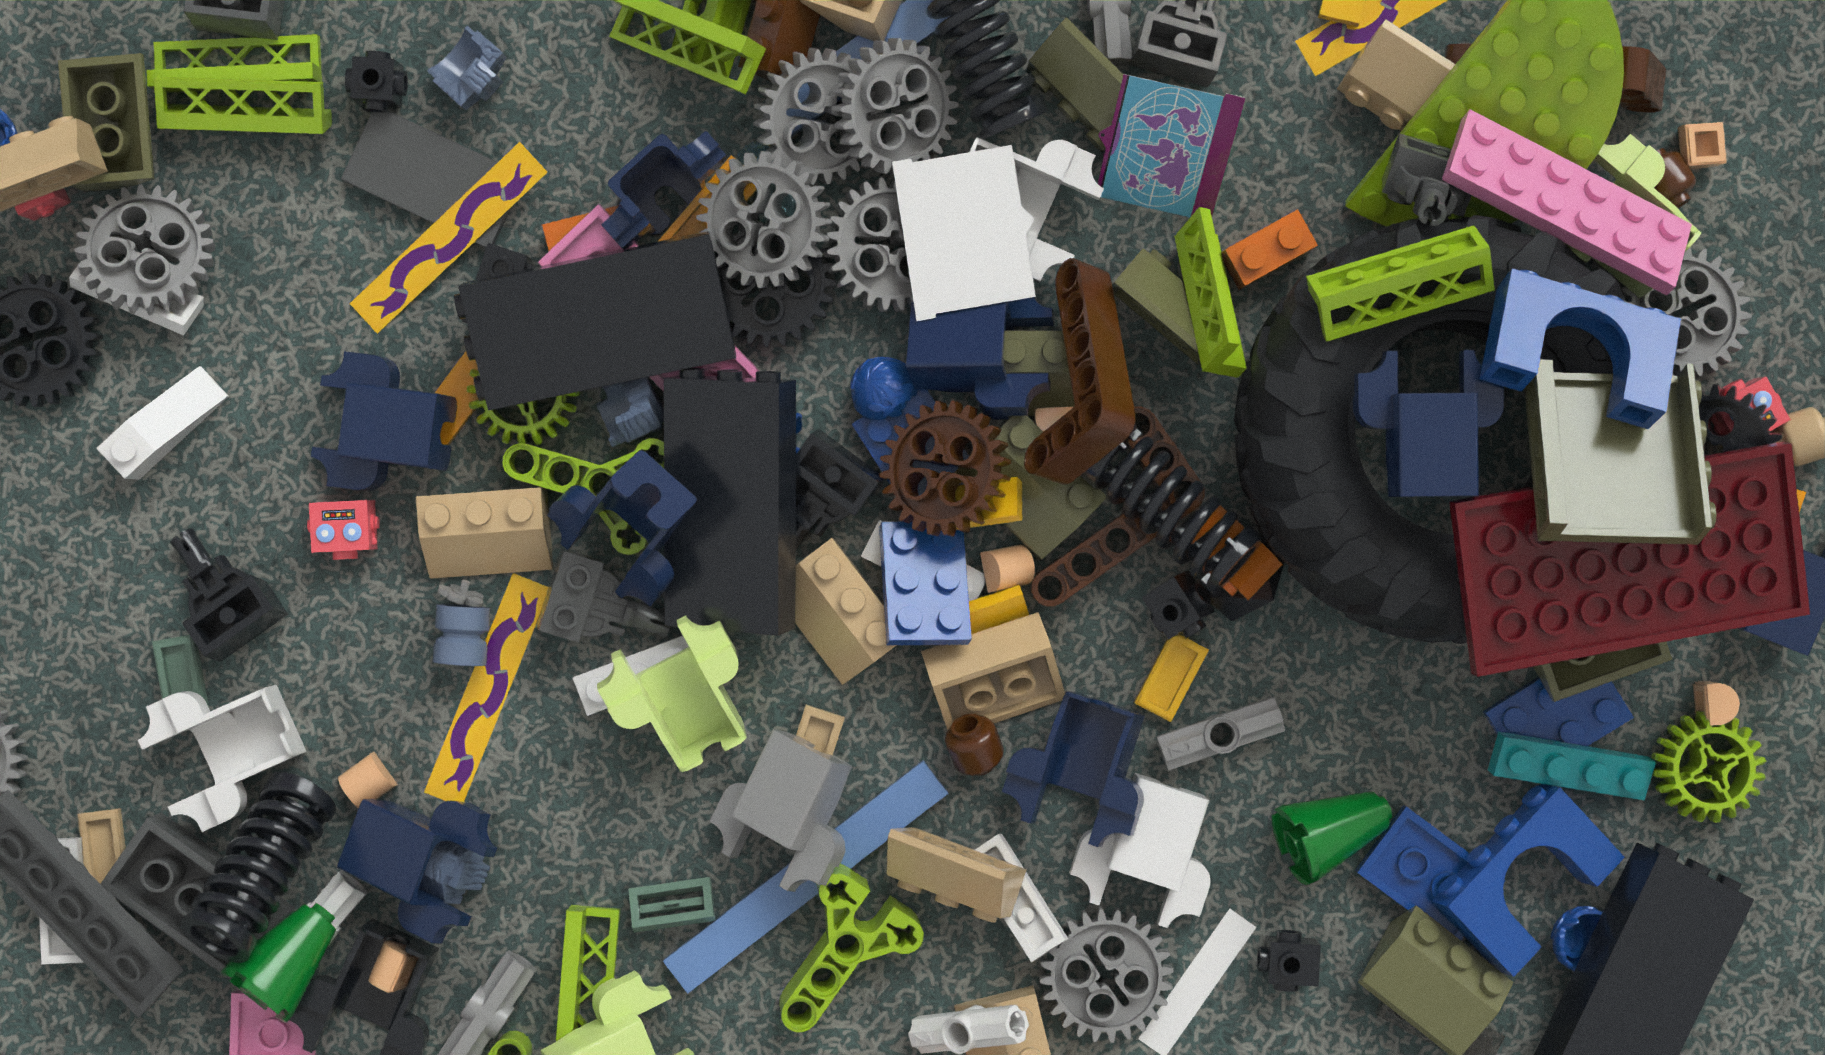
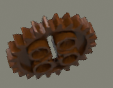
[879,400,1012,537]

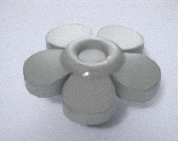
[438,580,484,607]

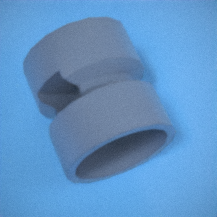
[432,604,491,666]

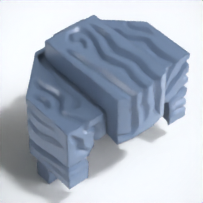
[427,26,507,110]
[596,377,664,448]
[419,841,490,904]

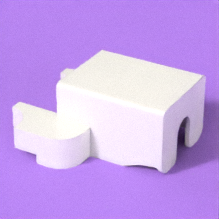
[970,137,1104,283]
[138,685,306,832]
[1069,773,1210,928]

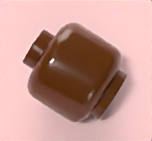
[1654,148,1696,209]
[945,714,1004,776]

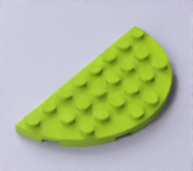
[1345,0,1624,226]

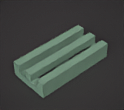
[628,877,716,933]

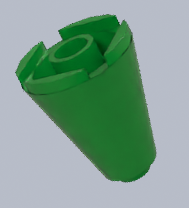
[1271,791,1392,886]
[220,903,336,1024]

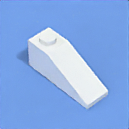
[97,366,229,480]

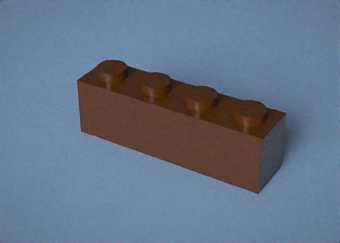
[738,0,820,82]

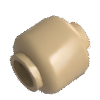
[1770,407,1825,467]

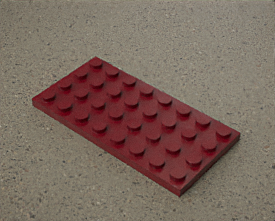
[1449,442,1810,677]

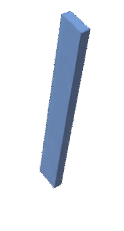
[663,760,948,994]

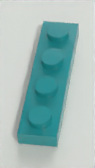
[1487,731,1656,801]

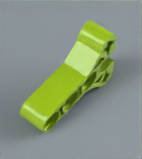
[502,438,664,555]
[779,863,924,1032]

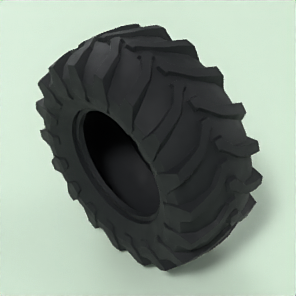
[1234,215,1626,644]

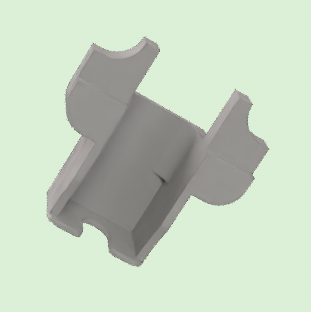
[709,729,852,892]

